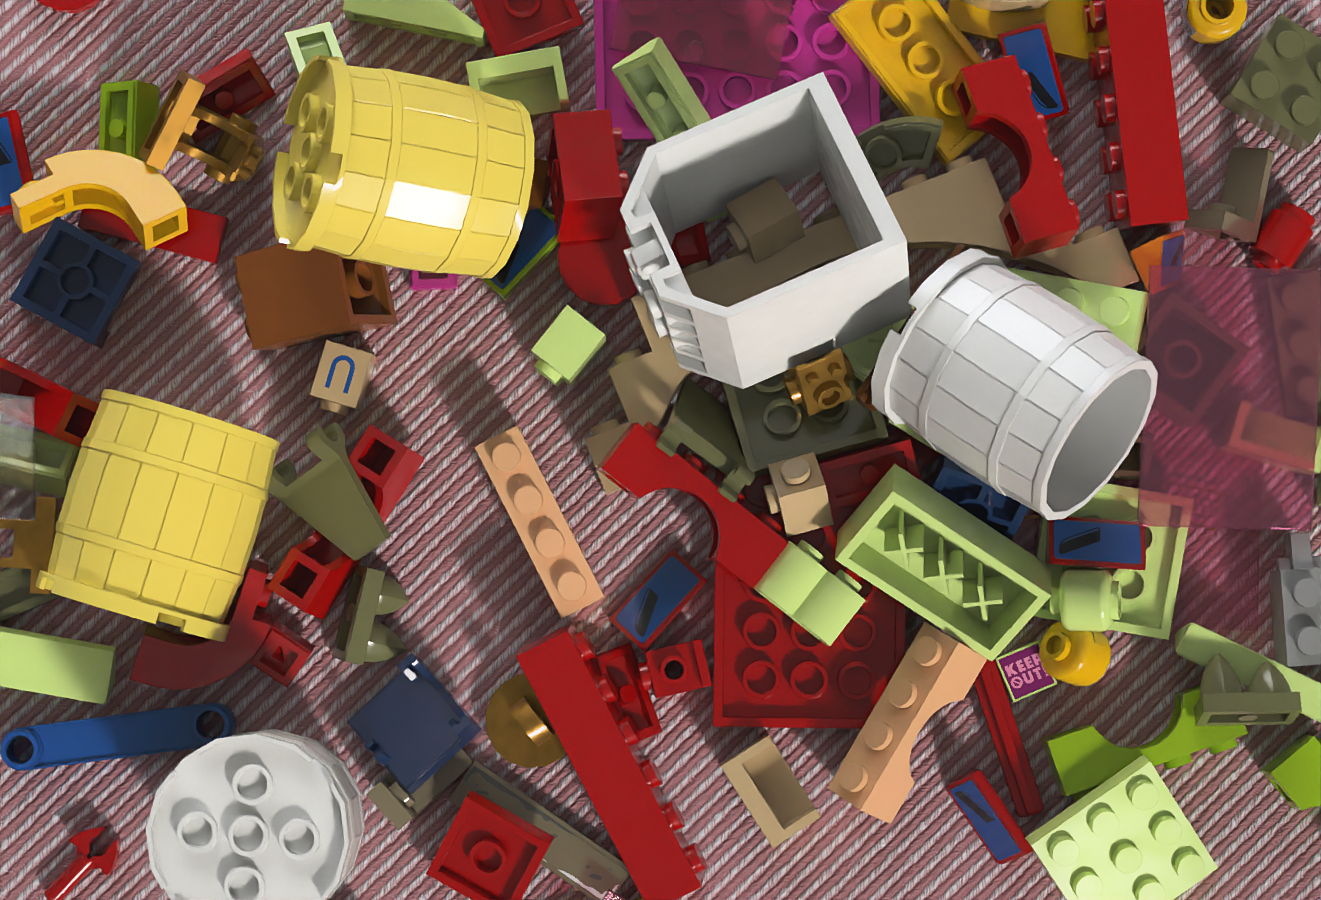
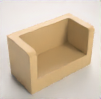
[720,733,821,848]

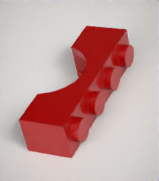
[951,54,1080,259]
[596,421,788,589]
[267,424,425,620]

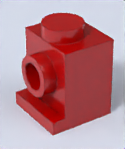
[638,638,712,699]

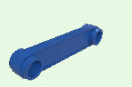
[0,702,236,771]

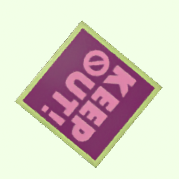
[995,640,1057,703]

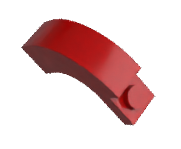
[0,356,99,448]
[129,559,272,690]

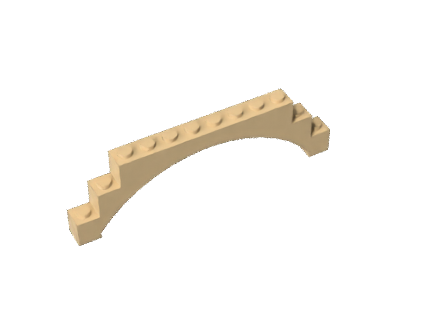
[585,155,1139,496]

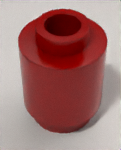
[1248,201,1315,275]

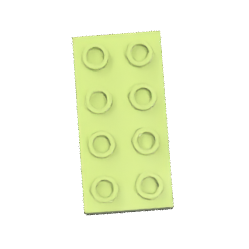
[835,464,1052,662]

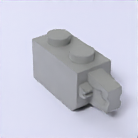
[1269,532,1321,667]

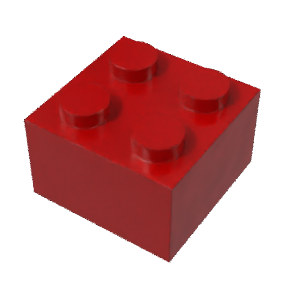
[546,109,629,242]

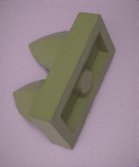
[332,565,409,665]
[1194,653,1302,726]

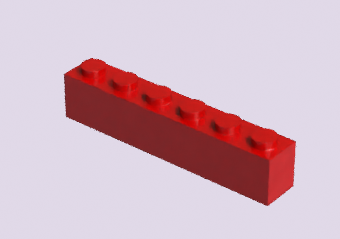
[516,623,707,900]

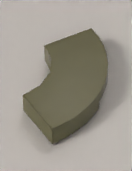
[825,116,943,185]

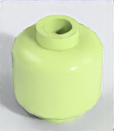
[1050,568,1122,632]

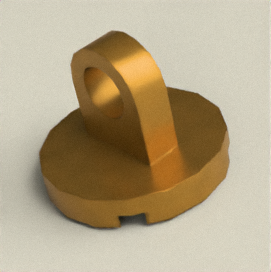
[485,674,566,768]

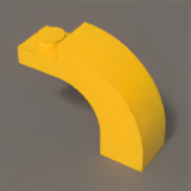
[10,150,188,250]

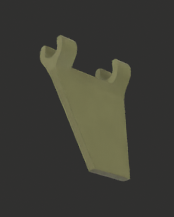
[655,377,756,503]
[268,422,391,561]

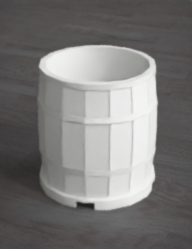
[871,249,1158,520]
[146,729,365,900]

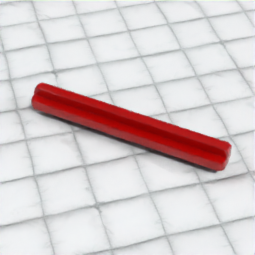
[961,642,1044,817]

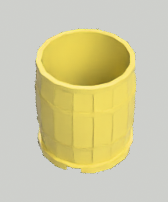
[272,55,535,278]
[35,389,280,642]

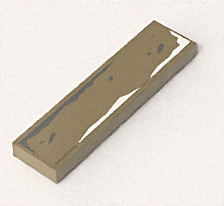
[448,760,630,900]

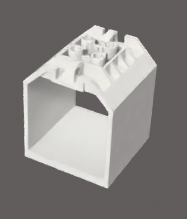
[620,72,912,389]

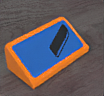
[1130,229,1185,295]

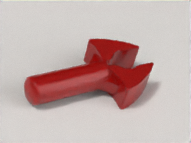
[44,826,121,900]

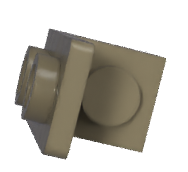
[1184,147,1274,243]
[366,749,473,831]

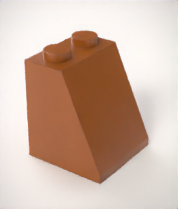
[234,243,398,350]

